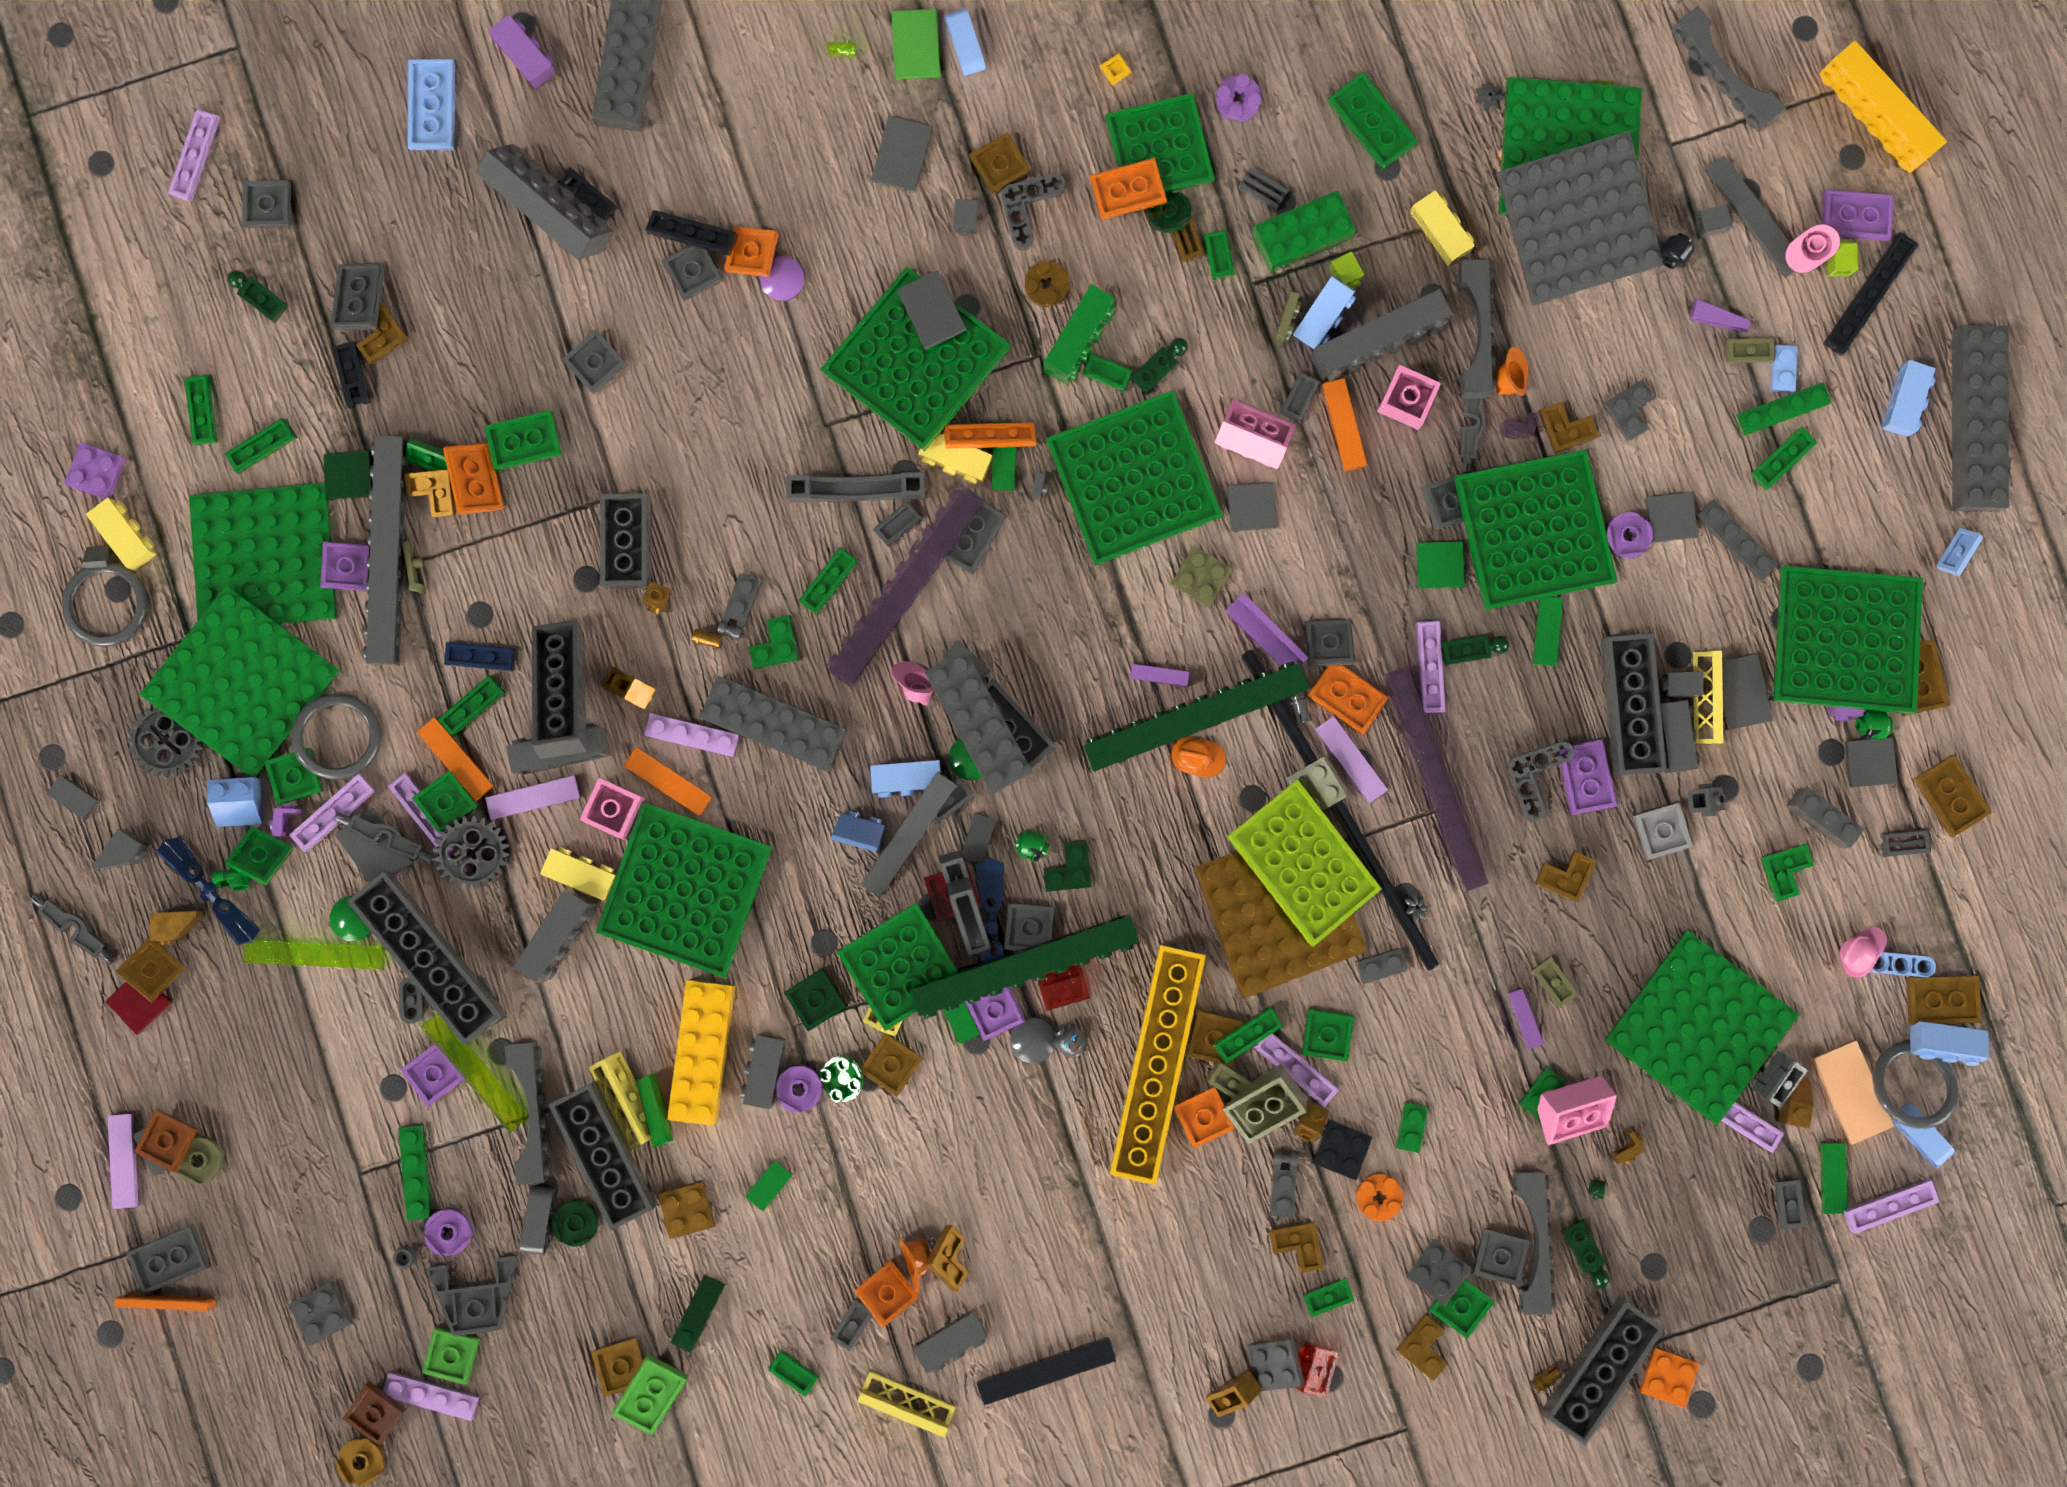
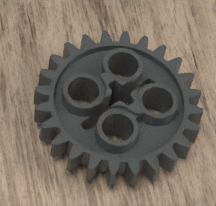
[126,706,205,778]
[432,814,509,889]

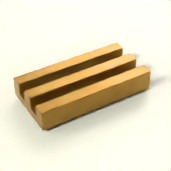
[1172,216,1204,263]

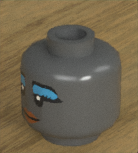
[1053,1023,1087,1058]

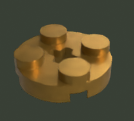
[1025,260,1069,307]
[336,1437,386,1487]

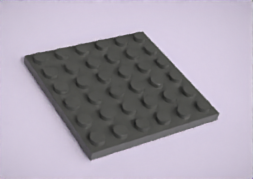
[1496,131,1664,305]

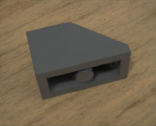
[1659,672,1703,699]
[92,829,149,870]

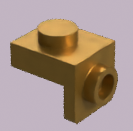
[642,582,671,615]
[1293,1101,1329,1142]
[1610,1128,1644,1165]

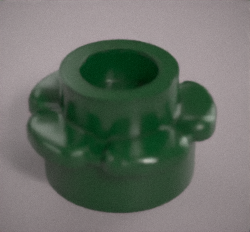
[1588,1177,1606,1200]

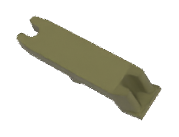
[402,540,426,595]

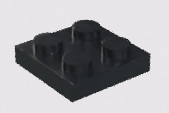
[1312,1119,1373,1180]

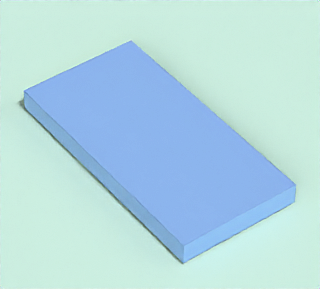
[408,59,455,150]

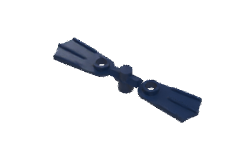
[156,837,261,946]
[976,858,1005,963]

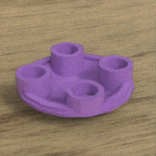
[760,256,805,301]

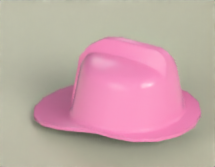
[1786,224,1840,273]
[891,661,935,705]
[1840,927,1887,978]

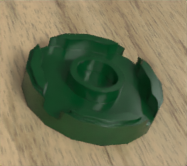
[1146,191,1192,233]
[552,1199,599,1247]

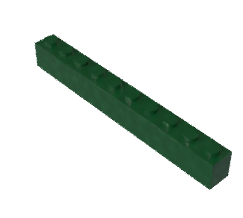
[1084,661,1310,772]
[908,915,1139,1019]

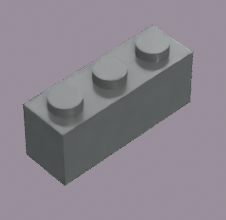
[1660,700,1700,774]
[1786,787,1864,848]
[740,1034,786,1110]
[913,1308,988,1373]

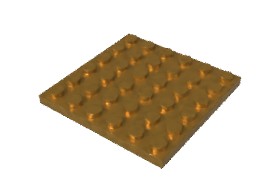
[1193,851,1367,999]

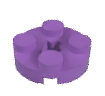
[1216,74,1261,122]
[1606,512,1653,559]
[776,1065,822,1112]
[424,1208,474,1256]

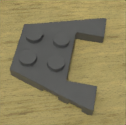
[425,1256,518,1336]

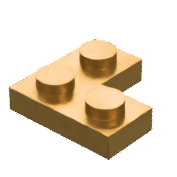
[356,301,408,365]
[1538,402,1599,453]
[404,470,456,517]
[1535,851,1597,903]
[1269,1221,1324,1273]
[925,1225,968,1292]
[1396,1314,1448,1381]

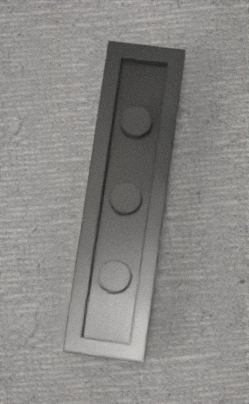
[1695,500,1779,581]

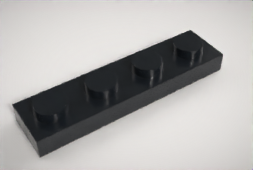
[645,210,738,256]

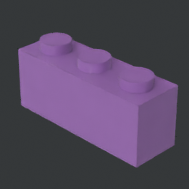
[488,14,556,90]

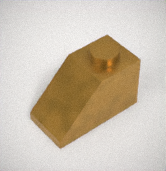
[601,667,655,709]
[150,911,205,945]
[1778,1079,1814,1129]
[1205,1371,1262,1417]

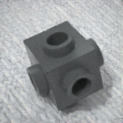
[1688,783,1726,817]

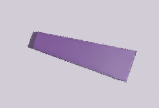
[1689,299,1751,333]
[1130,664,1189,687]
[1507,988,1544,1049]

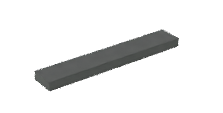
[1704,155,1795,278]
[861,771,957,897]

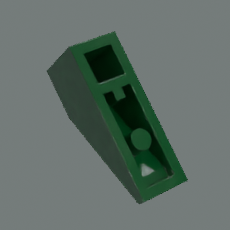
[670,1275,726,1353]

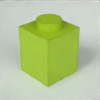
[1827,240,1858,276]
[1329,251,1364,289]

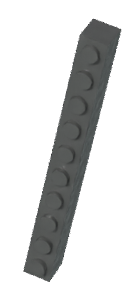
[363,436,408,666]

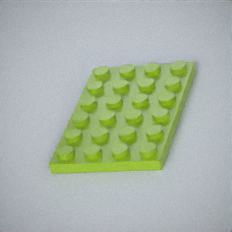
[1227,779,1381,947]

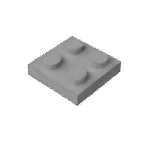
[1633,803,1693,860]

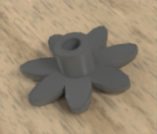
[1475,82,1504,111]
[1405,892,1429,922]

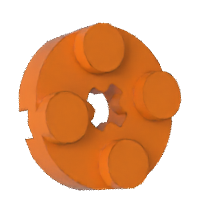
[1355,1173,1403,1221]

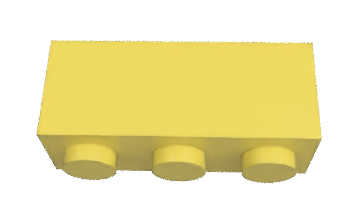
[1410,190,1475,267]
[918,433,993,485]
[86,497,157,571]
[540,846,616,901]

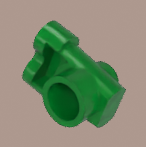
[212,868,252,891]

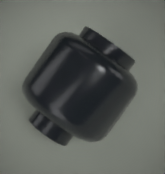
[1660,233,1694,269]

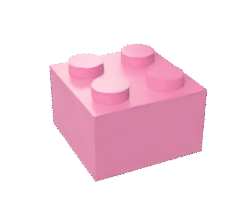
[1377,365,1441,430]
[580,778,645,840]

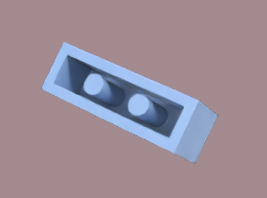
[1293,276,1356,349]
[1881,360,1936,437]
[870,760,941,798]
[1910,1021,1989,1066]

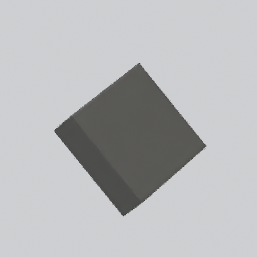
[82,545,112,568]

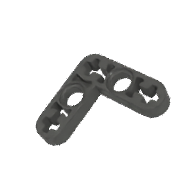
[1001,173,1065,251]
[1508,742,1574,821]

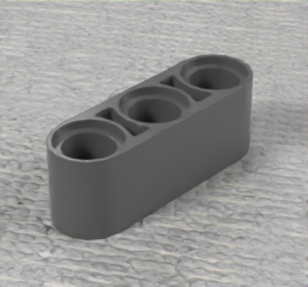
[520,1185,556,1255]

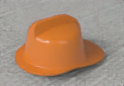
[1495,347,1528,396]
[1172,737,1226,777]
[898,1238,931,1293]

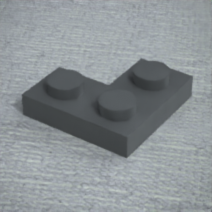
[1603,379,1655,442]

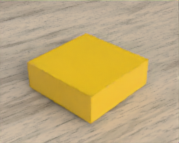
[1100,53,1131,86]

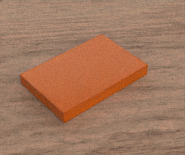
[1089,158,1167,221]
[443,443,504,515]
[1306,665,1389,735]

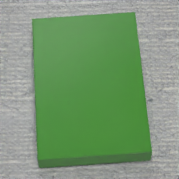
[892,9,940,80]
[611,1354,688,1435]

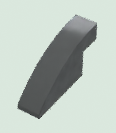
[938,850,991,956]

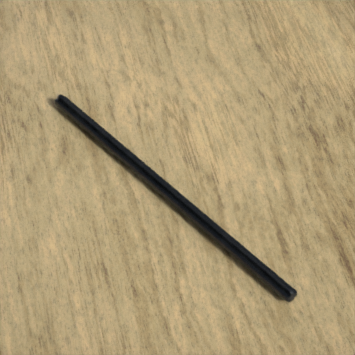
[1242,650,1439,971]

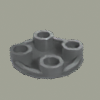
[1010,1017,1055,1064]

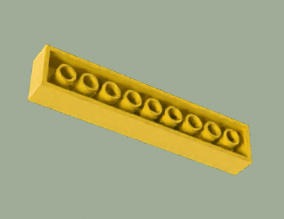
[1109,945,1206,1185]

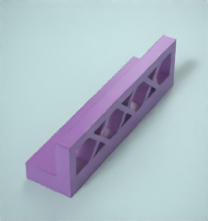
[1225,593,1308,666]

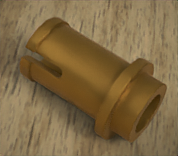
[692,628,722,649]
[1531,1364,1562,1393]

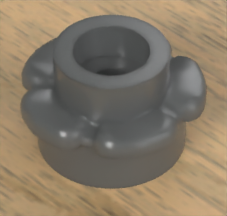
[393,1246,416,1269]

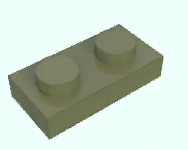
[1726,338,1775,363]
[1531,957,1579,1008]
[1205,1061,1252,1098]

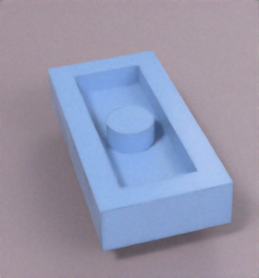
[1770,345,1798,393]
[1936,528,1983,577]

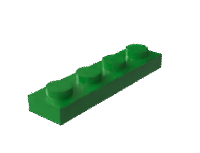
[1736,382,1832,436]
[398,1124,432,1221]

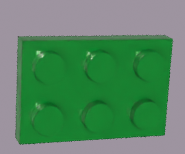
[484,410,562,471]

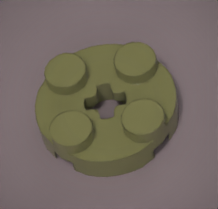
[177,1136,225,1184]

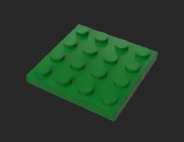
[1105,93,1214,192]
[836,902,958,1031]

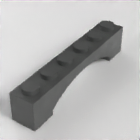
[1671,6,1786,133]
[1458,260,1496,399]
[786,472,926,503]
[505,1041,552,1185]
[1512,1169,1555,1315]

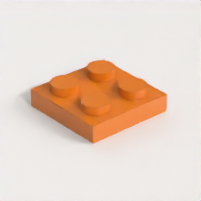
[724,226,778,277]
[1173,1086,1235,1149]
[853,1260,919,1328]
[1639,1346,1700,1408]

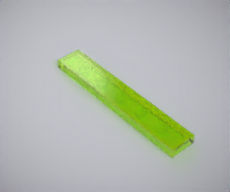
[244,940,385,970]
[421,1014,529,1133]

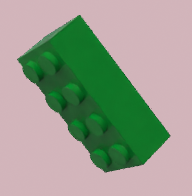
[1252,190,1356,273]
[1044,284,1116,385]

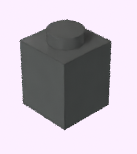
[953,199,978,236]
[1694,204,1733,239]

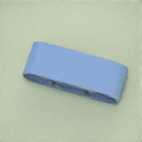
[945,8,986,76]
[1870,952,1936,977]
[1891,1102,1955,1168]

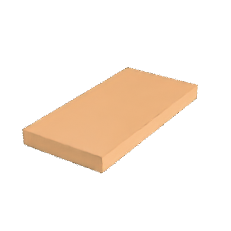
[1812,1040,1895,1145]

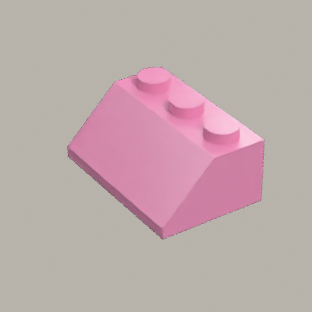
[1215,399,1296,469]
[1538,1076,1617,1145]

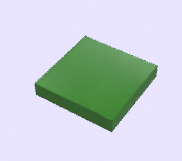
[422,1326,481,1385]

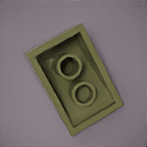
[1222,1063,1307,1144]

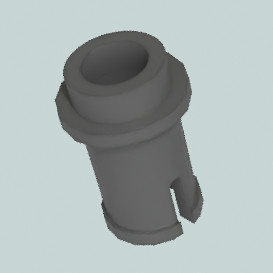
[1290,694,1312,724]

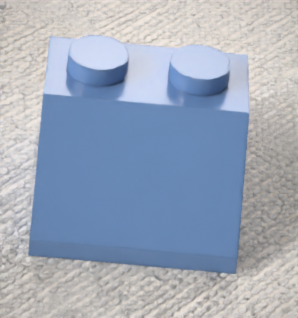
[207,777,264,827]
[831,810,886,852]

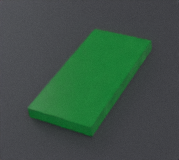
[1327,72,1419,171]

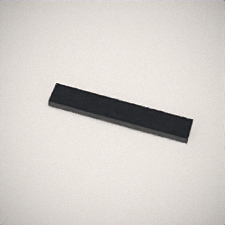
[1823,232,1919,356]
[976,1337,1116,1406]

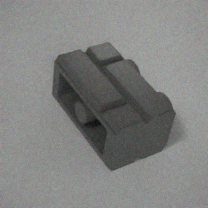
[1752,1051,1808,1108]

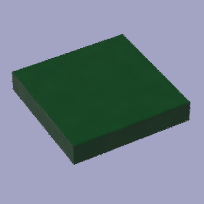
[323,451,373,500]
[784,968,847,1031]

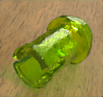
[827,40,856,59]

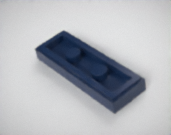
[444,642,516,672]

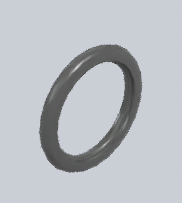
[62,562,148,647]
[291,694,381,780]
[1872,1042,1959,1129]

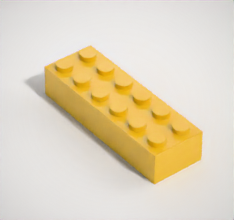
[1819,40,1947,173]
[667,979,736,1126]

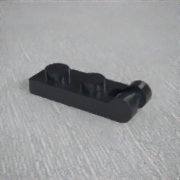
[557,167,617,221]
[332,341,372,409]

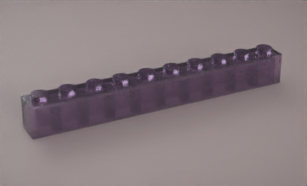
[827,484,985,688]
[1382,666,1489,891]

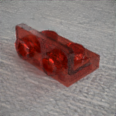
[1038,965,1090,1011]
[1294,1341,1339,1398]

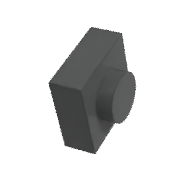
[1032,472,1049,500]

